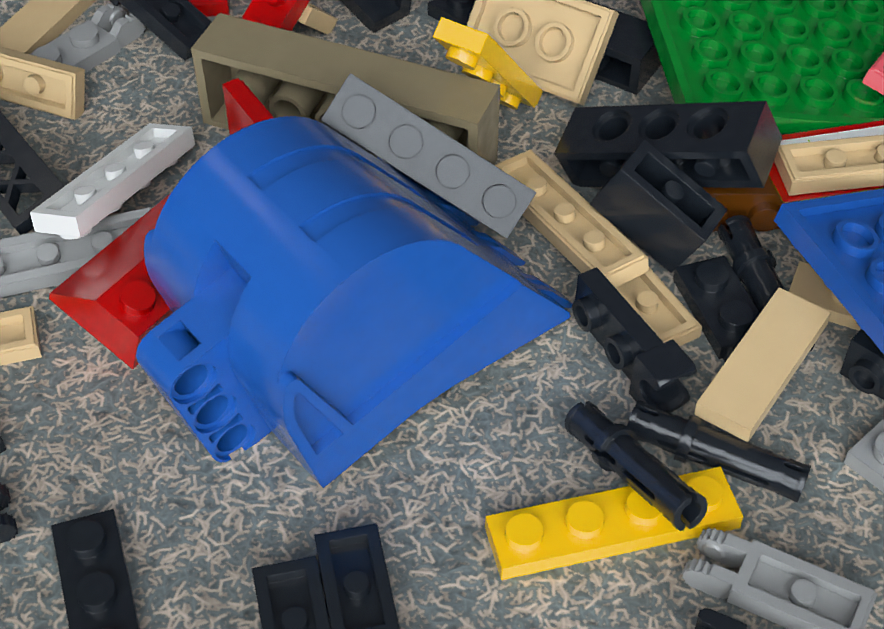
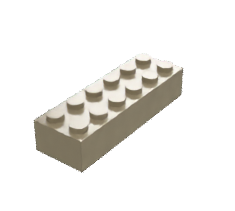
[191,13,500,180]

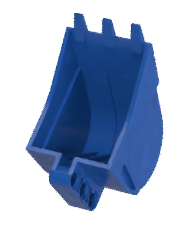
[136,116,573,488]

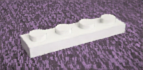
[30,123,195,239]

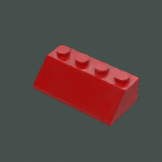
[49,193,172,369]

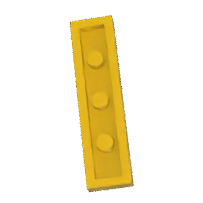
[433,17,543,110]
[485,467,743,580]

